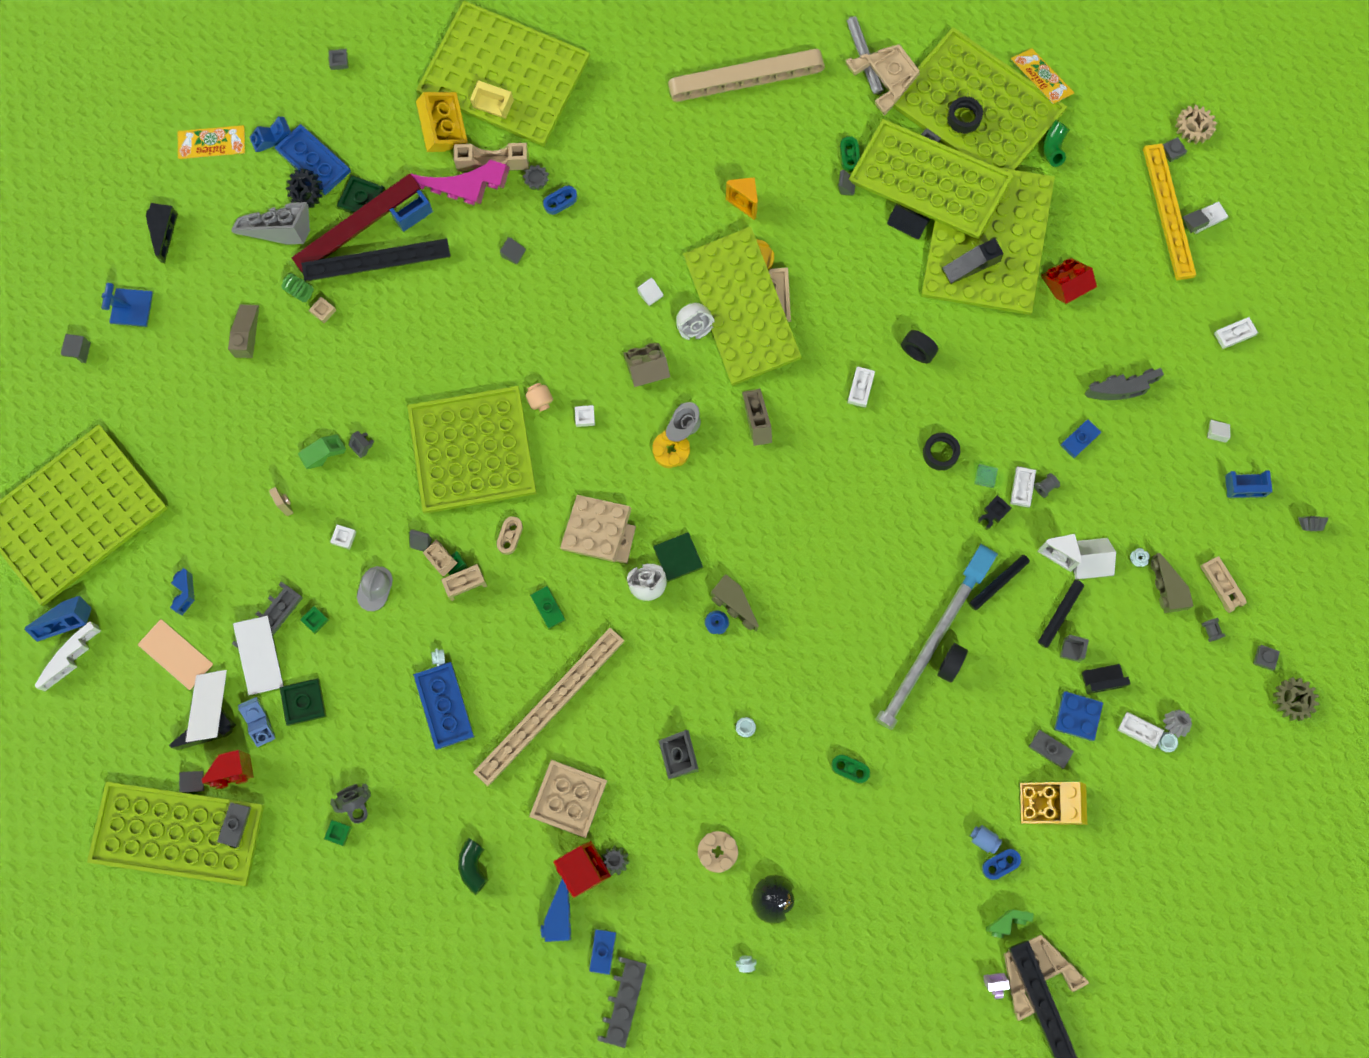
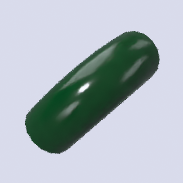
[458,838,488,895]

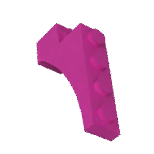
[411,159,510,206]

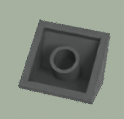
[659,730,698,779]

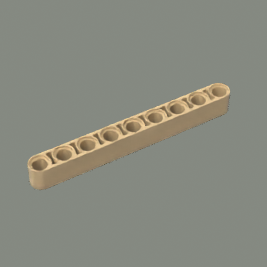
[668,49,825,101]

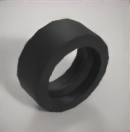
[947,96,983,134]
[901,330,939,364]
[923,433,961,470]
[937,643,968,683]

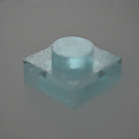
[975,464,998,488]

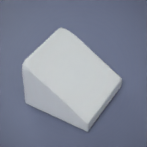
[638,278,664,306]
[1207,420,1230,443]

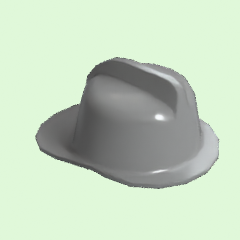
[666,402,701,442]
[357,566,393,611]

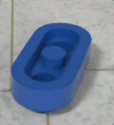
[543,186,577,215]
[982,849,1021,880]

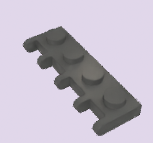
[232,582,303,648]
[597,957,647,1048]

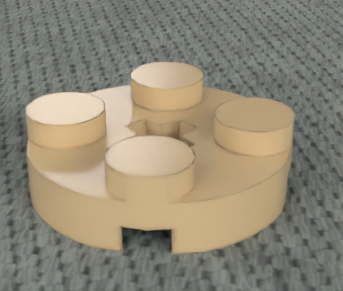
[698,831,738,873]

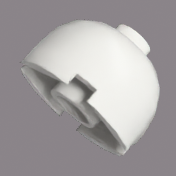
[676,303,714,340]
[627,564,667,601]

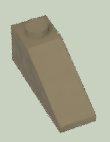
[228,305,259,358]
[742,389,772,446]

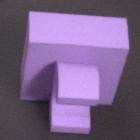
[984,973,1010,999]

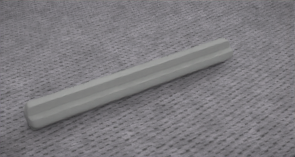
[847,16,883,95]

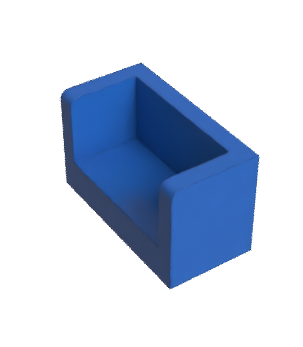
[389,190,433,232]
[1225,470,1272,498]

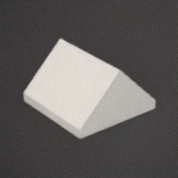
[1037,534,1082,572]
[1074,538,1116,580]

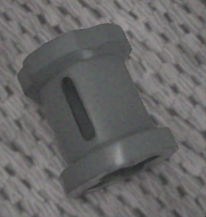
[1034,473,1060,498]
[1202,618,1226,642]

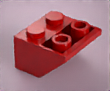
[1041,258,1097,304]
[202,750,254,789]
[553,841,611,898]

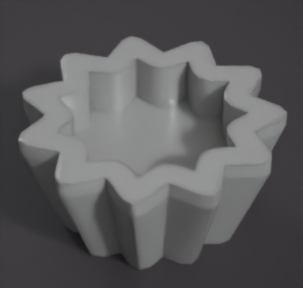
[1163,710,1192,738]

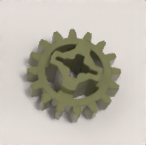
[1273,678,1319,721]

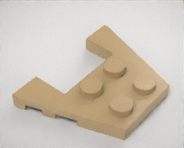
[845,44,919,115]
[1004,935,1089,1021]

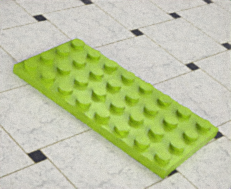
[849,119,1014,240]
[683,226,802,386]
[87,782,265,886]

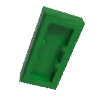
[530,586,566,630]

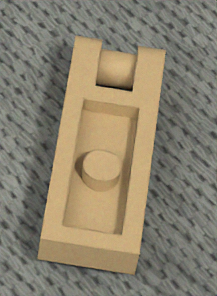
[1200,556,1247,613]

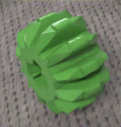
[281,273,314,302]

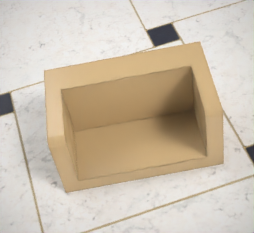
[441,564,487,601]

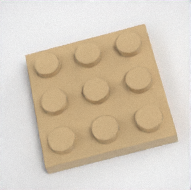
[560,495,632,562]
[529,760,607,838]

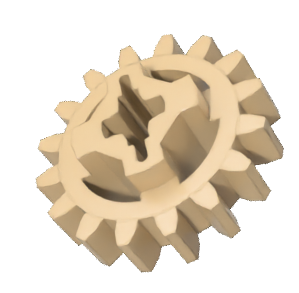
[1175,105,1217,144]

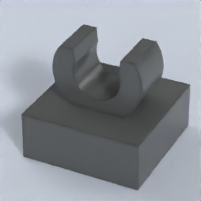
[349,431,374,458]

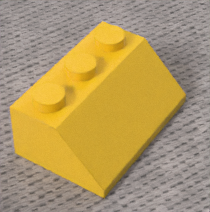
[416,92,468,152]

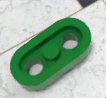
[840,136,860,172]
[831,755,870,784]

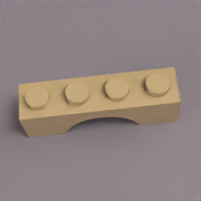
[454,143,529,171]

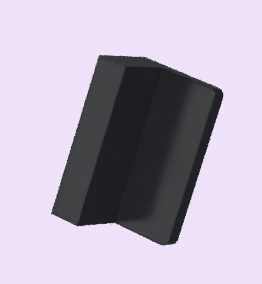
[887,204,931,239]
[1082,664,1130,694]

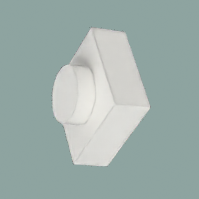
[575,405,595,427]
[330,525,356,550]

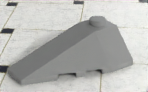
[231,202,310,244]

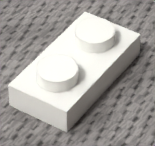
[1214,317,1258,349]
[847,367,875,408]

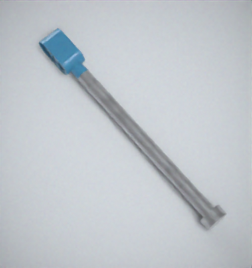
[875,544,998,730]

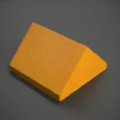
[726,177,758,220]

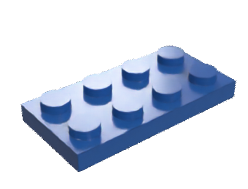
[274,124,351,195]
[413,662,474,750]

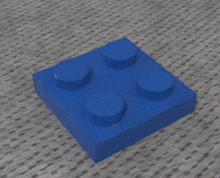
[1054,691,1103,741]

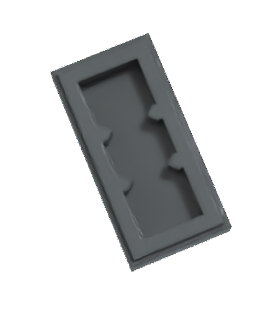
[1028,730,1074,769]
[217,802,251,847]

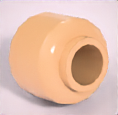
[525,383,553,412]

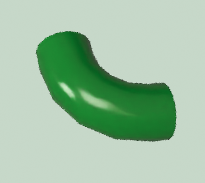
[1044,120,1070,167]

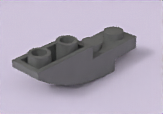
[1085,368,1164,400]

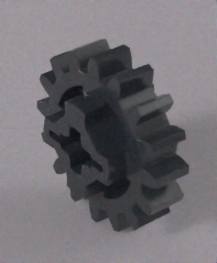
[286,169,324,209]

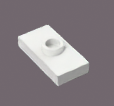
[1194,202,1228,234]
[1010,466,1036,508]
[1118,712,1164,749]

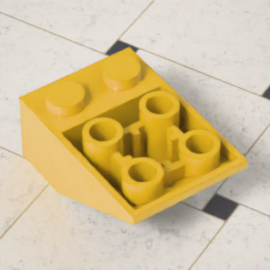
[1020,782,1087,825]

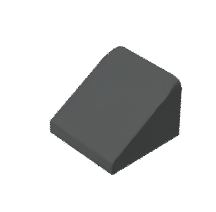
[839,170,855,195]
[1182,209,1210,233]
[500,237,526,265]
[410,530,432,552]
[179,771,204,793]

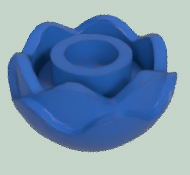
[705,611,729,634]

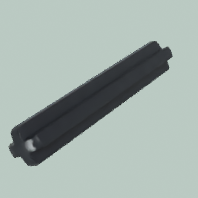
[969,555,1030,611]
[1038,580,1084,648]

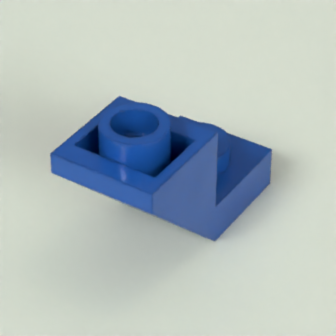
[249,116,291,152]
[170,568,195,615]

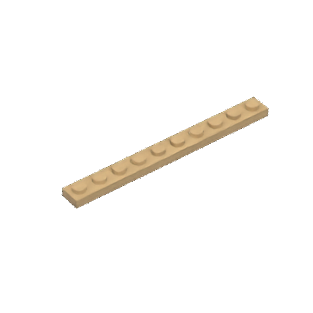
[473,628,624,786]

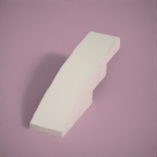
[35,621,101,691]

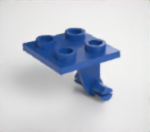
[101,283,153,327]

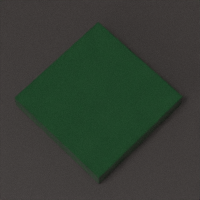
[337,175,386,214]
[653,532,703,582]
[279,678,327,726]

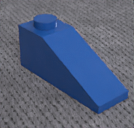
[24,596,91,642]
[541,879,571,942]

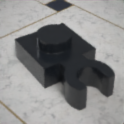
[977,495,1012,530]

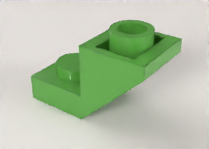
[298,434,346,469]
[986,910,1034,938]

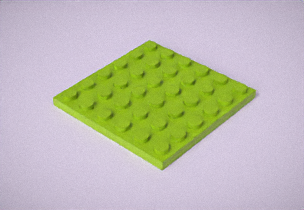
[407,386,537,514]

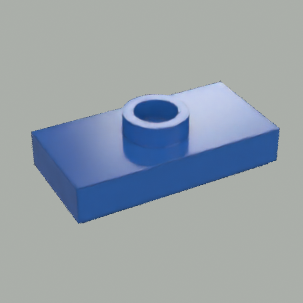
[1060,419,1101,458]
[589,930,616,975]

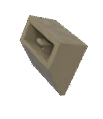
[624,343,670,387]

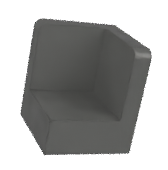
[61,334,91,363]
[1060,635,1089,662]

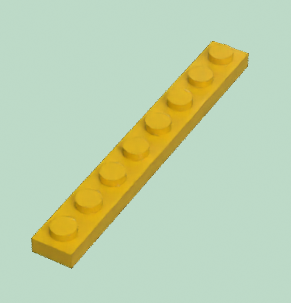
[1143,143,1196,280]

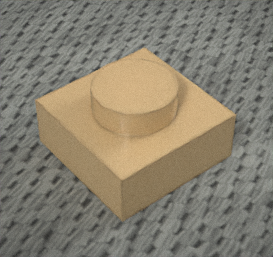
[309,297,336,323]

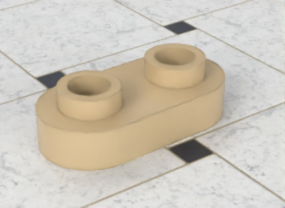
[497,517,523,555]

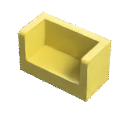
[470,80,514,119]

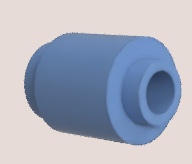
[970,825,1002,854]

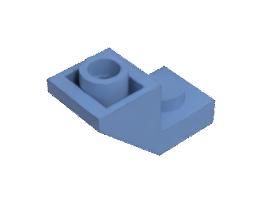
[238,697,276,747]

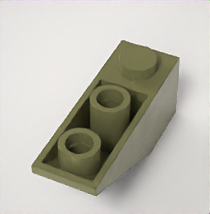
[1151,553,1193,613]
[711,574,759,631]

